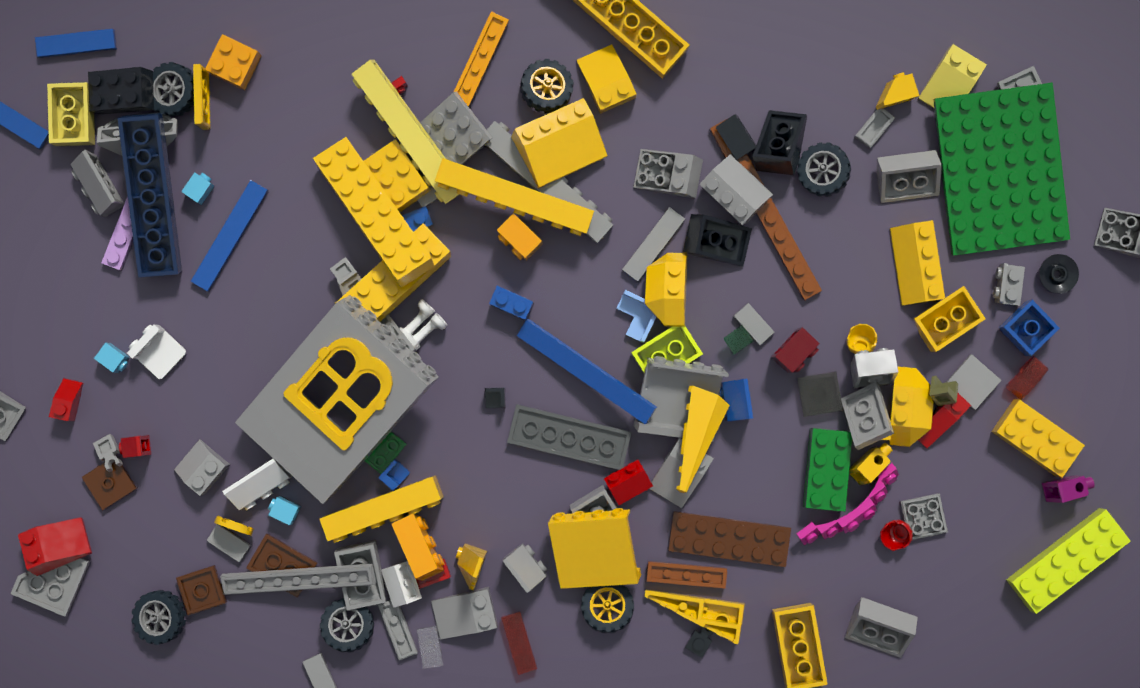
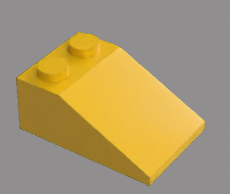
[576,44,637,114]

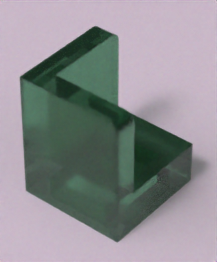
[723,325,753,355]

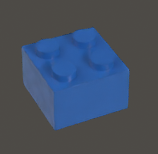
[998,299,1060,356]

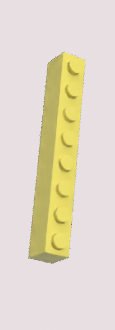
[352,60,460,204]

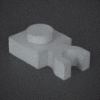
[93,434,123,472]

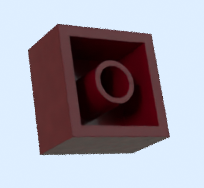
[771,327,820,373]

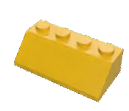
[890,220,945,306]

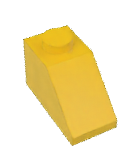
[876,72,920,110]

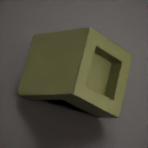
[929,376,958,406]

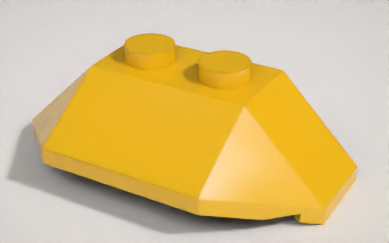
[645,253,687,327]
[890,367,934,447]

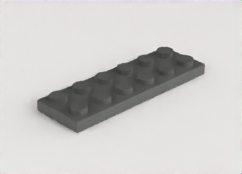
[507,404,632,470]

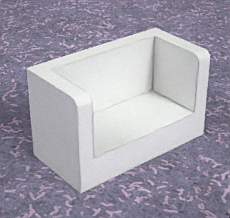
[381,561,422,608]

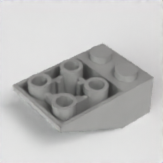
[634,149,703,198]
[1094,208,1140,258]

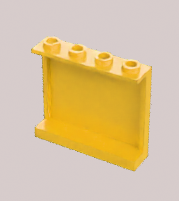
[548,508,641,589]

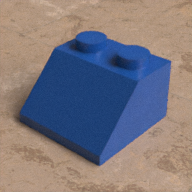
[719,379,753,421]

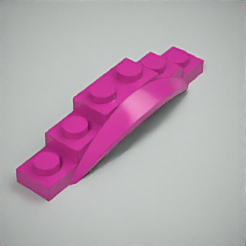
[796,463,899,545]

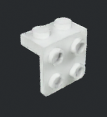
[127,324,186,379]

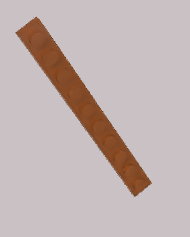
[710,119,822,300]

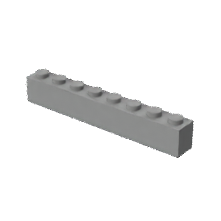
[485,121,613,244]

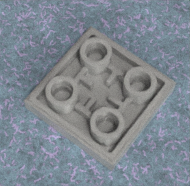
[945,354,1001,410]
[900,493,948,540]

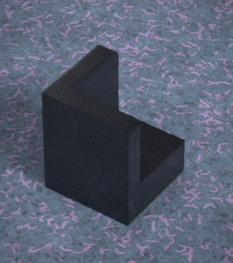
[484,388,506,408]

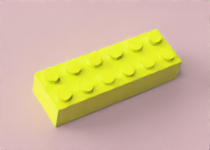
[1006,508,1131,614]

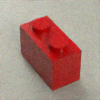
[604,460,653,505]

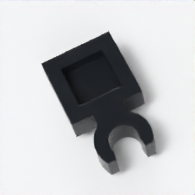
[685,626,714,658]

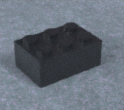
[88,67,154,115]

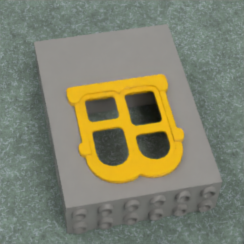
[235,295,439,504]

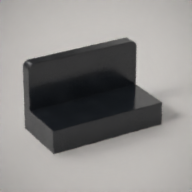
[716,114,756,160]

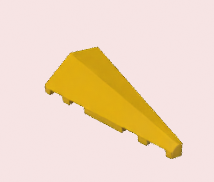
[676,386,730,493]
[645,590,745,644]

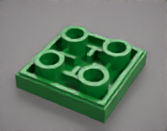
[365,431,407,474]

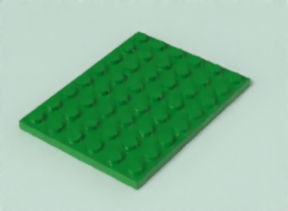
[933,82,1070,256]

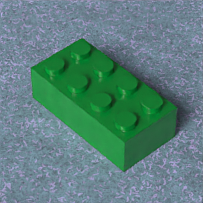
[803,428,852,512]

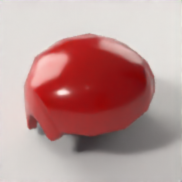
[880,520,913,551]

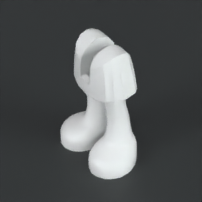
[399,299,447,350]

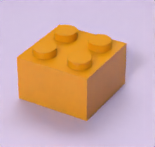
[205,34,262,90]
[497,213,543,261]

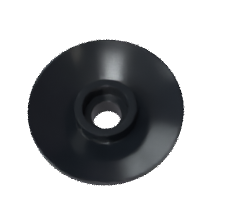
[1039,254,1079,293]

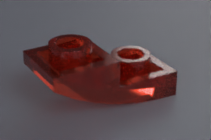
[1006,356,1048,400]

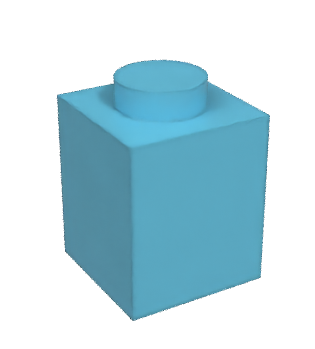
[181,172,215,205]
[94,343,129,373]
[268,496,301,525]

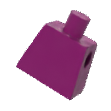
[1042,476,1095,503]

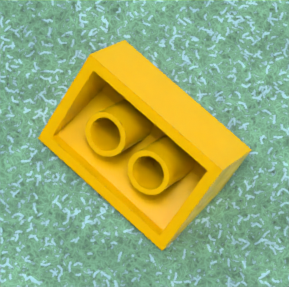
[914,286,986,352]

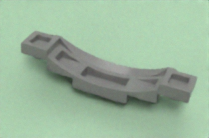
[330,257,416,352]

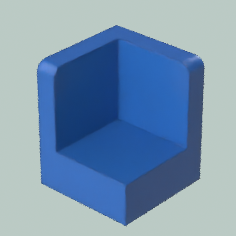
[379,459,410,491]

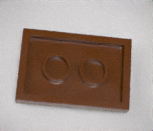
[246,533,318,598]

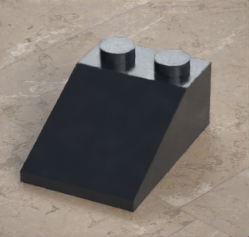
[752,110,807,176]
[683,214,752,267]

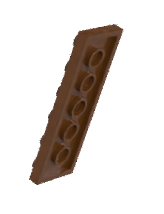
[668,511,791,567]

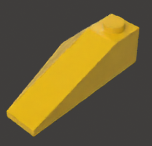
[456,544,487,591]

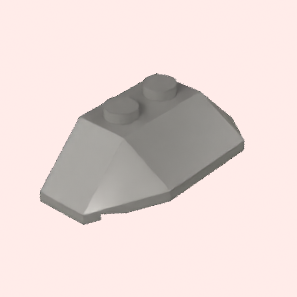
[97,112,178,156]

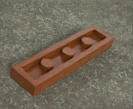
[646,561,727,589]

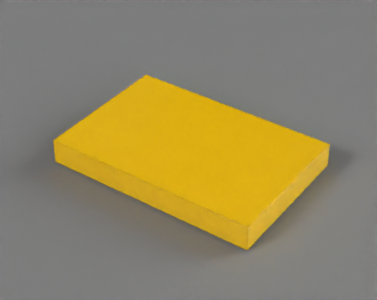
[193,64,211,130]

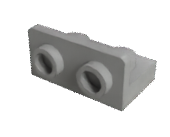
[993,263,1025,306]

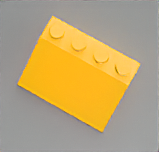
[511,98,608,188]

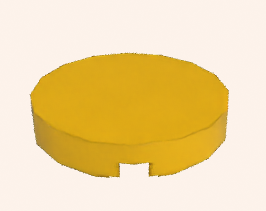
[214,516,254,536]

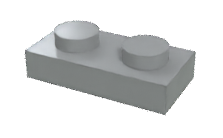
[996,66,1042,90]

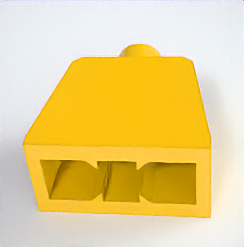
[849,443,893,485]

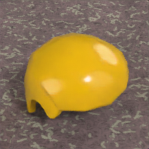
[847,324,877,354]

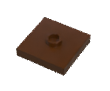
[82,457,137,510]
[176,565,227,615]

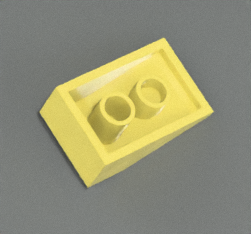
[918,44,987,108]

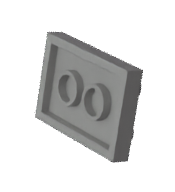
[841,382,894,450]

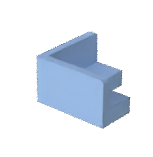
[616,290,656,343]

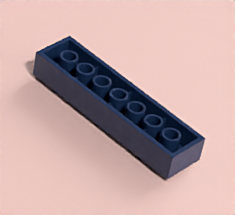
[117,113,182,277]

